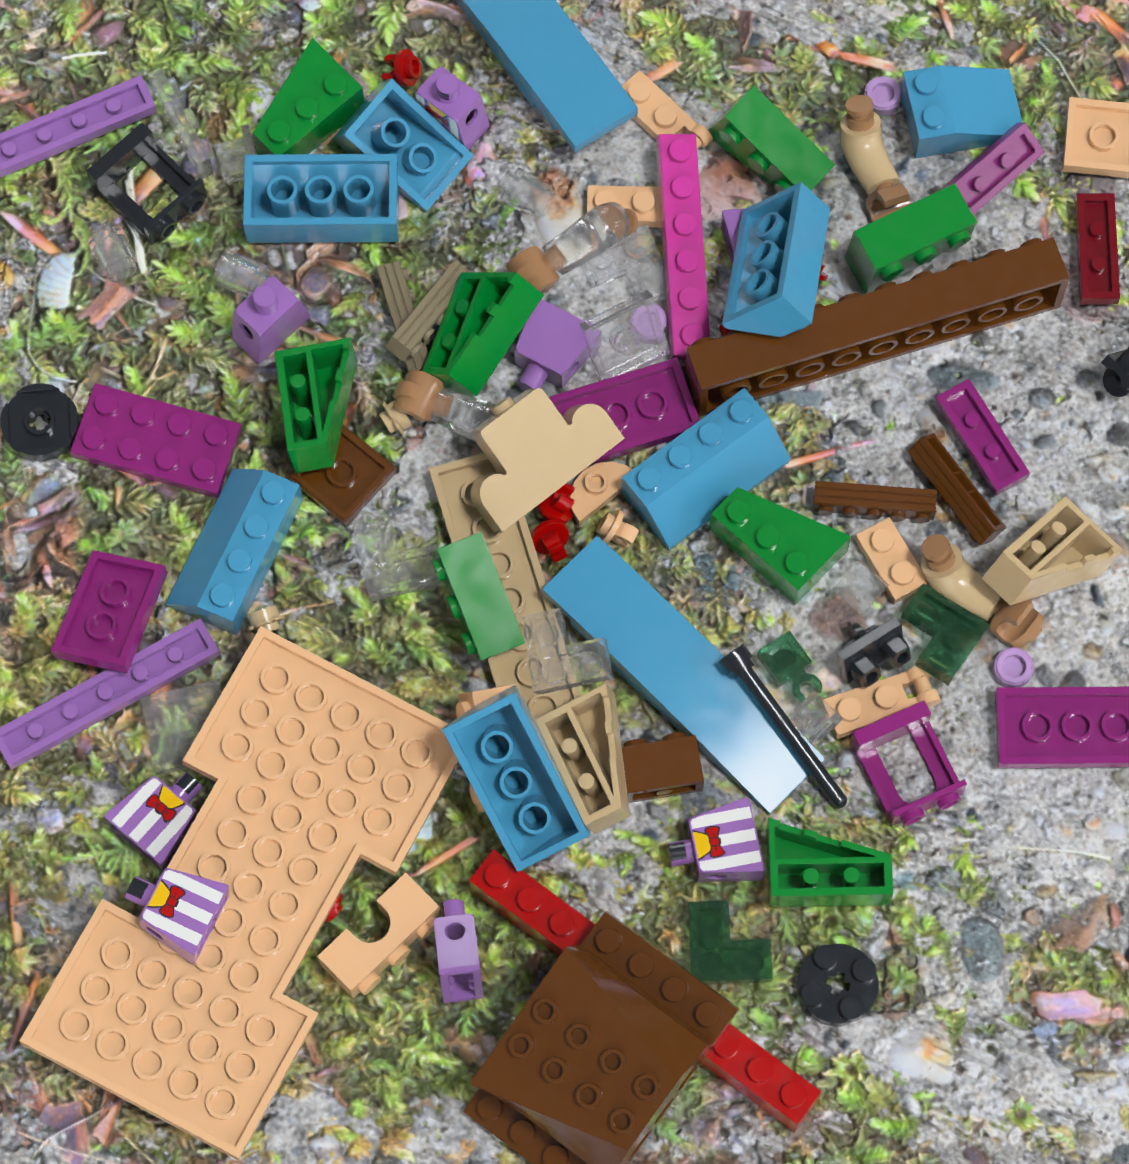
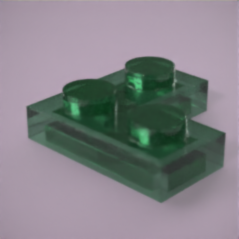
[901,583,990,686]
[688,901,773,984]

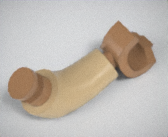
[840,95,911,222]
[921,534,1045,648]

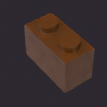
[622,732,704,803]

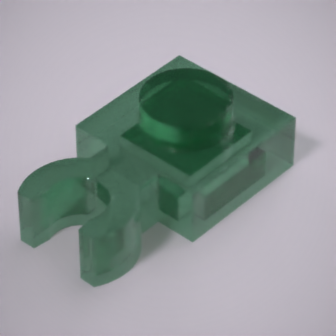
[757,631,822,705]

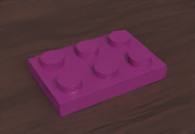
[51,550,168,673]

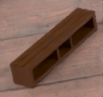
[907,434,1007,545]
[813,481,937,523]

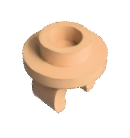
[596,509,639,548]

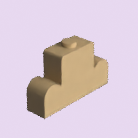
[471,388,625,532]

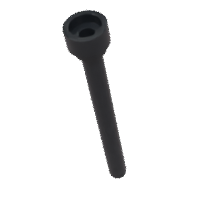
[718,643,847,809]

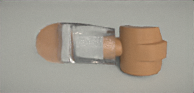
[506,202,638,293]
[392,370,496,442]

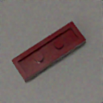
[1075,193,1120,305]

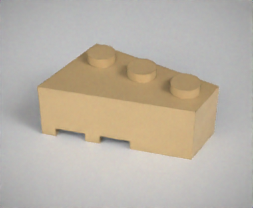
[982,496,1123,606]
[535,683,630,835]

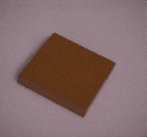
[287,425,397,527]

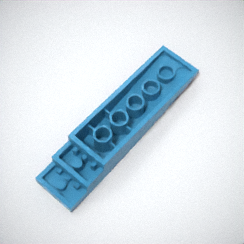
[455,0,638,153]
[542,535,825,815]

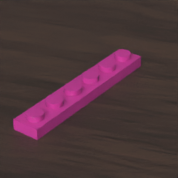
[656,134,710,359]

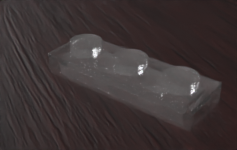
[147,67,215,179]

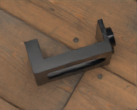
[86,123,207,245]

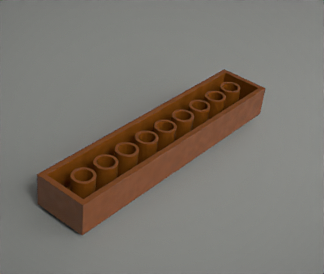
[684,237,1070,417]

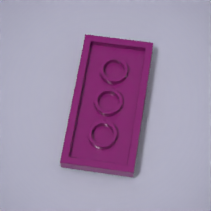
[549,357,700,466]
[70,383,242,498]
[995,686,1129,768]

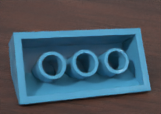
[243,154,399,243]
[722,182,830,337]
[621,388,791,551]
[165,468,303,636]
[442,685,590,872]

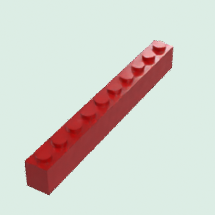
[469,849,822,1133]

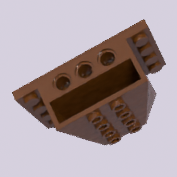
[463,911,740,1164]

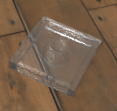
[580,290,670,381]
[140,680,221,775]

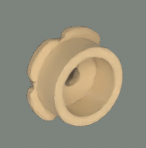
[379,400,413,435]
[247,605,284,632]

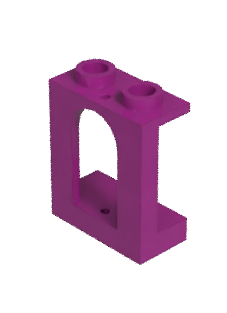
[850,700,967,827]

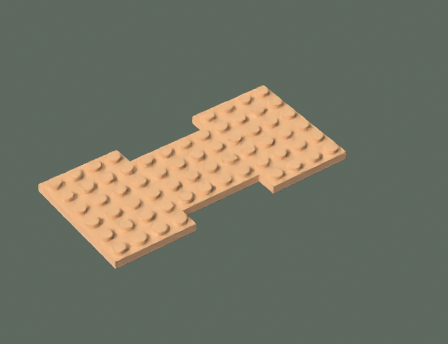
[20,626,459,1161]

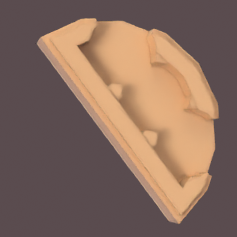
[570,461,632,526]

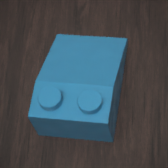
[900,65,1022,159]
[332,78,474,212]

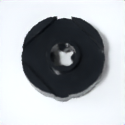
[0,383,80,461]
[797,944,879,1027]

